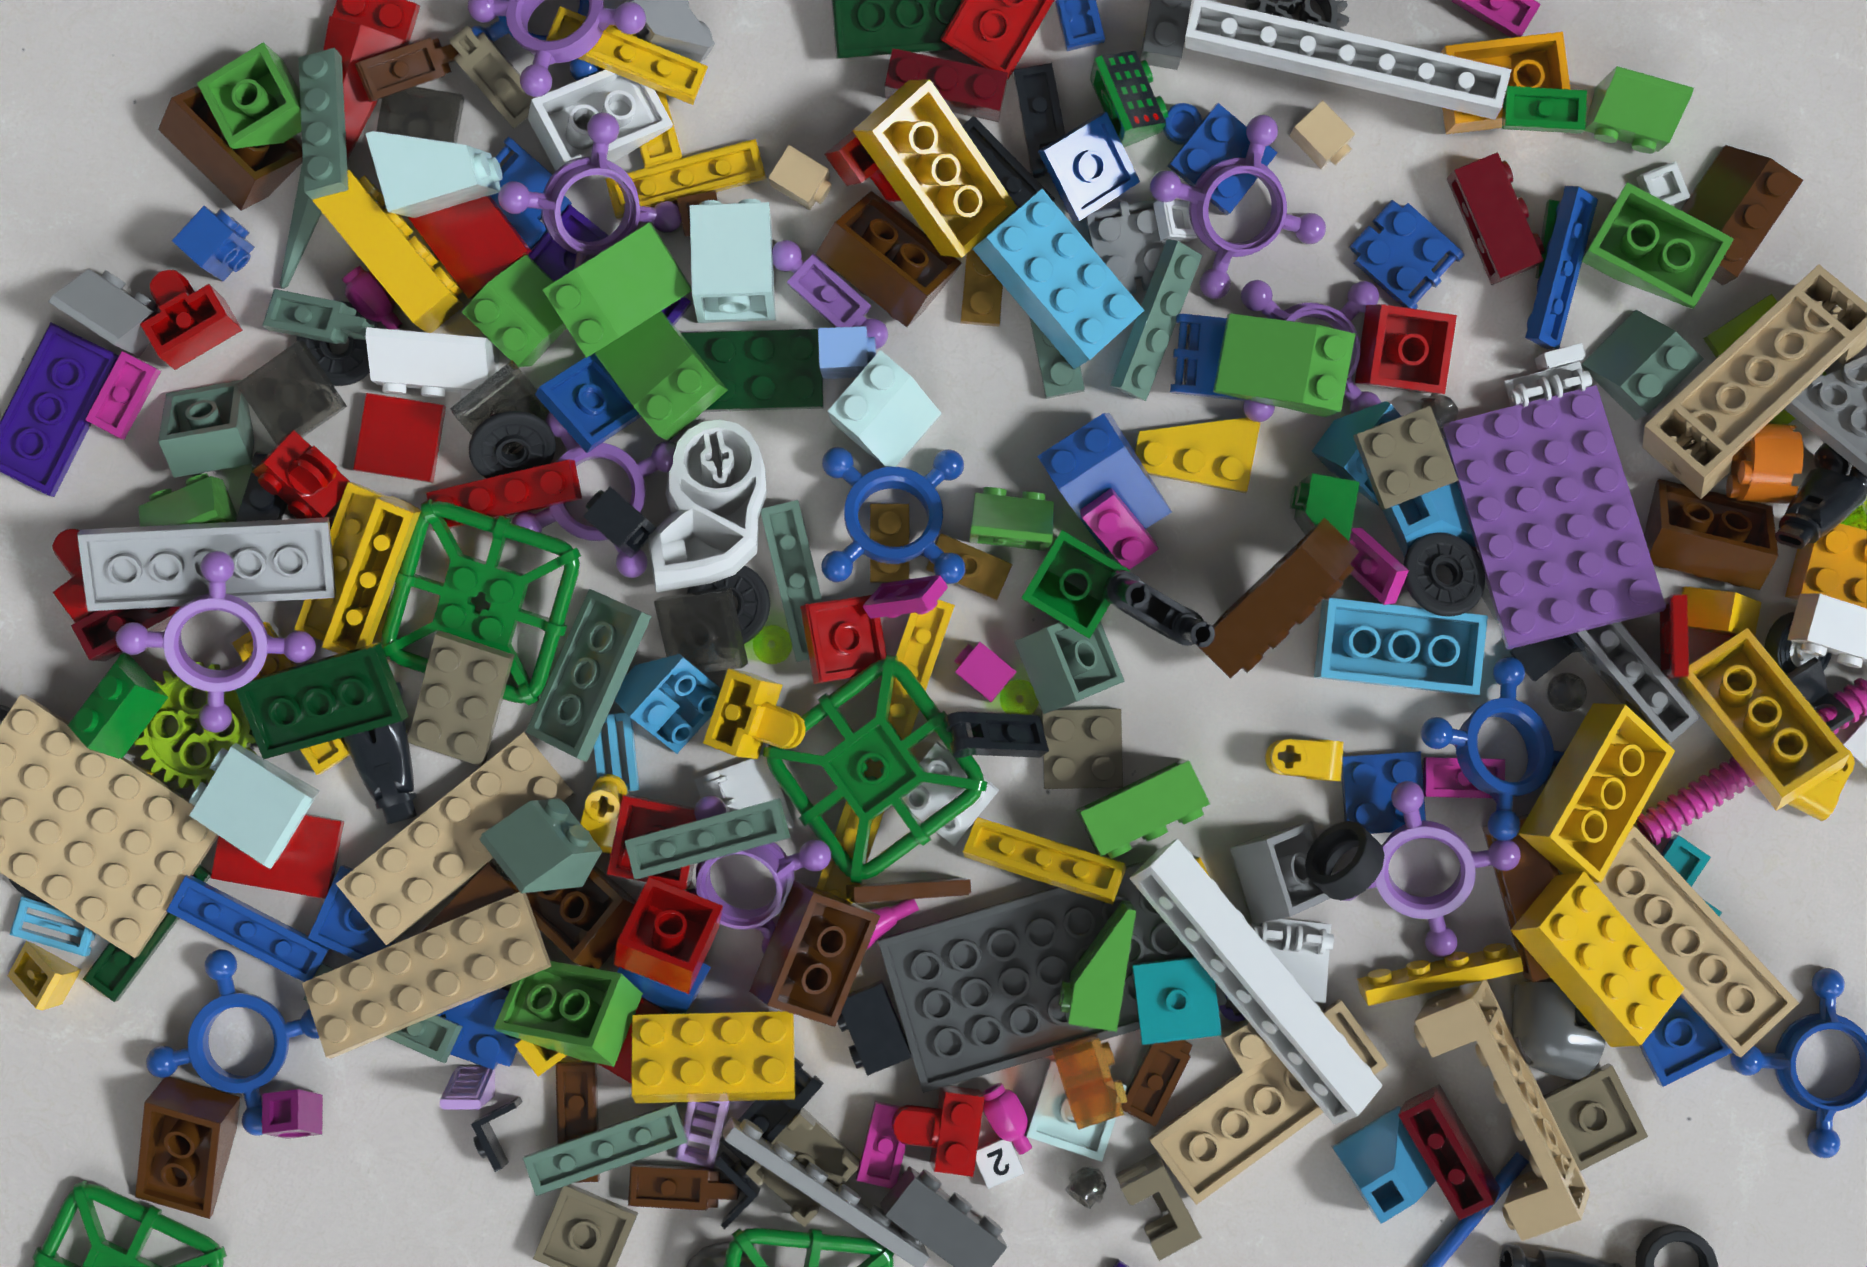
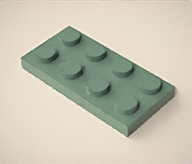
[526,589,652,762]

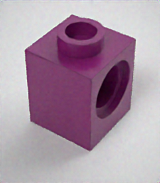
[262,1089,323,1139]

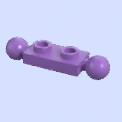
[772,240,888,350]

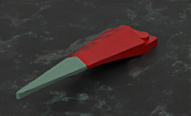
[280,0,421,289]

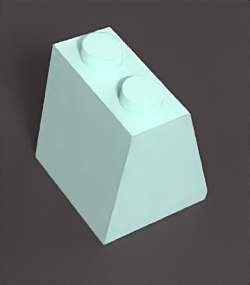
[365,131,503,218]
[690,199,776,323]
[828,350,941,467]
[189,743,320,869]

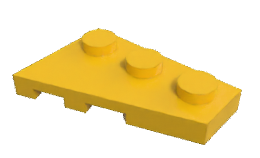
[1134,417,1261,493]

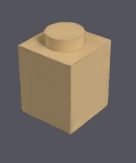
[1289,100,1355,169]
[768,145,832,210]
[1220,1019,1276,1073]

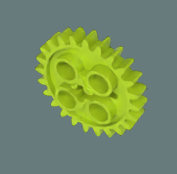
[135,662,257,790]

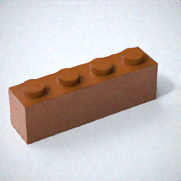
[1482,814,1559,982]

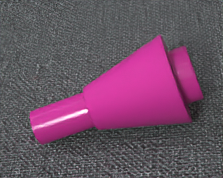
[867,899,919,949]

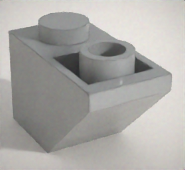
[631,0,715,62]

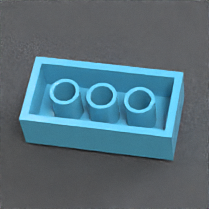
[973,189,1144,369]
[1314,598,1488,695]

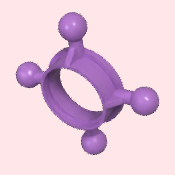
[468,0,646,97]
[498,112,682,269]
[1150,115,1326,299]
[1241,280,1381,422]
[511,412,677,578]
[116,551,316,733]
[1335,781,1521,958]
[687,796,831,954]

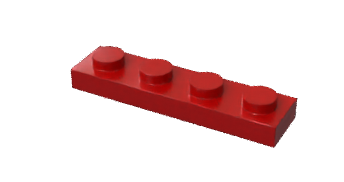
[426,459,582,531]

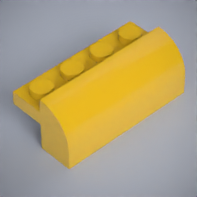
[294,482,421,654]

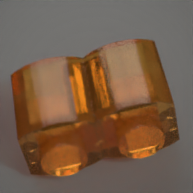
[1051,1034,1128,1130]

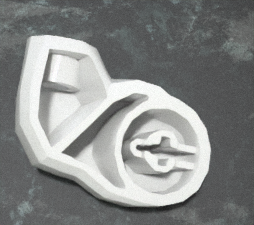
[648,419,767,592]

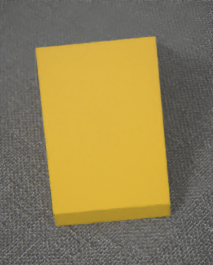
[1681,586,1762,637]
[7,941,81,1011]

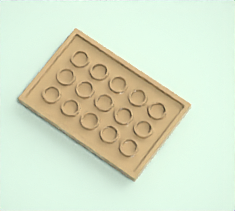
[0,694,219,958]

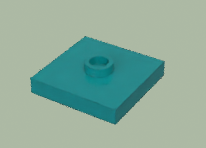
[1132,956,1222,1045]

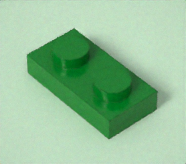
[1502,86,1587,134]

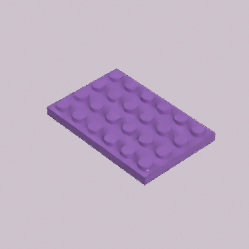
[1441,385,1666,650]

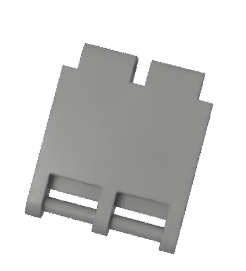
[1085,197,1166,294]

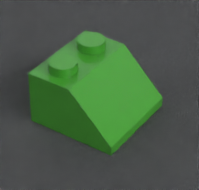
[197,42,302,149]
[1585,66,1694,154]
[462,255,567,367]
[138,473,237,527]

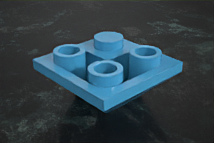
[1312,401,1402,506]
[1382,481,1476,557]
[614,654,721,754]
[1332,1106,1436,1224]

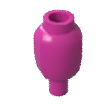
[342,266,403,330]
[982,1083,1032,1155]

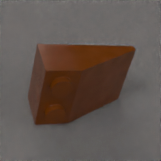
[510,865,637,969]
[135,1076,241,1219]

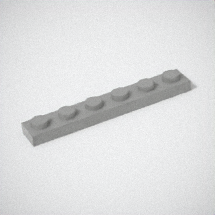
[722,1117,930,1267]

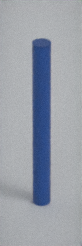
[1421,1152,1529,1267]

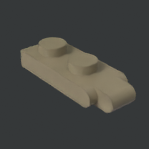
[449,25,536,129]

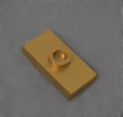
[925,533,1013,601]

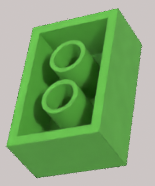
[1076,759,1210,859]

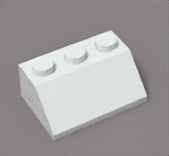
[366,327,500,401]

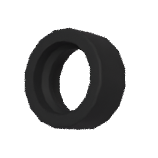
[1305,821,1385,901]
[1635,1224,1718,1267]

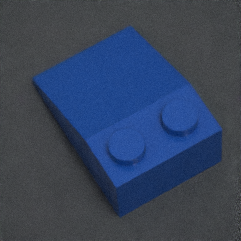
[1038,413,1172,554]

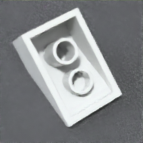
[528,70,673,179]

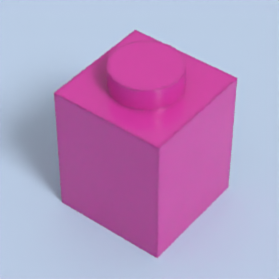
[954,642,1016,703]

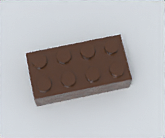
[1199,517,1359,679]

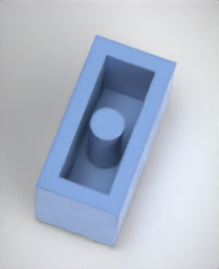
[818,326,877,379]

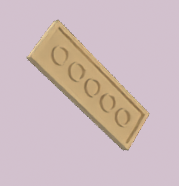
[336,732,574,945]
[1594,826,1799,1057]
[302,892,552,1059]
[1148,999,1388,1205]

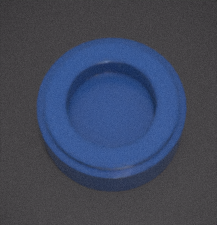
[1163,103,1202,145]

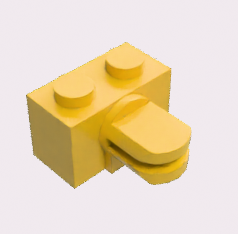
[703,668,806,759]

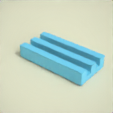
[594,713,640,791]
[10,896,96,956]

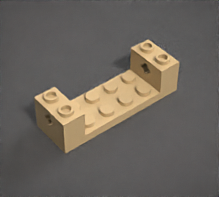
[1642,264,1867,499]
[1414,980,1590,1241]

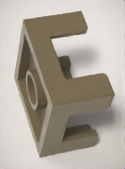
[746,1108,860,1228]
[1115,1152,1202,1261]

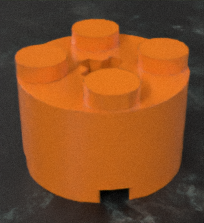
[1726,423,1804,504]

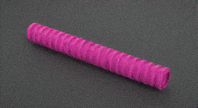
[1636,678,1867,845]

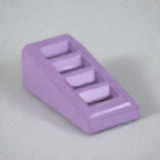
[440,1066,495,1110]
[675,1101,731,1169]

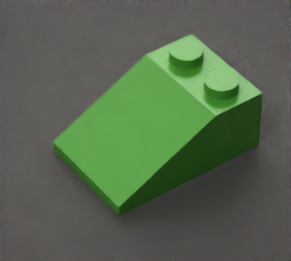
[1582,182,1734,309]
[542,222,692,358]
[595,311,728,441]
[1213,313,1356,417]
[969,487,1054,551]
[1059,900,1136,1032]
[494,961,643,1067]

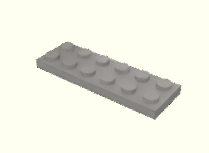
[77,517,336,611]

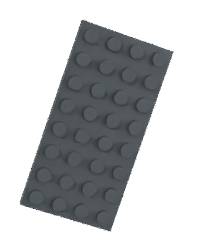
[878,860,1227,1093]

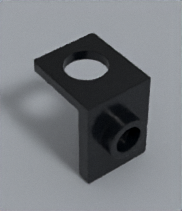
[1510,633,1586,681]
[1787,657,1854,732]
[471,1097,522,1172]
[715,1151,761,1230]

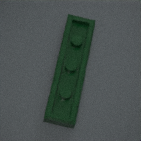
[83,865,212,1002]

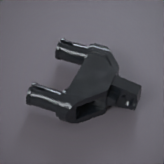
[1104,569,1215,647]

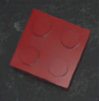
[1355,304,1457,394]
[607,794,697,890]
[614,877,723,994]

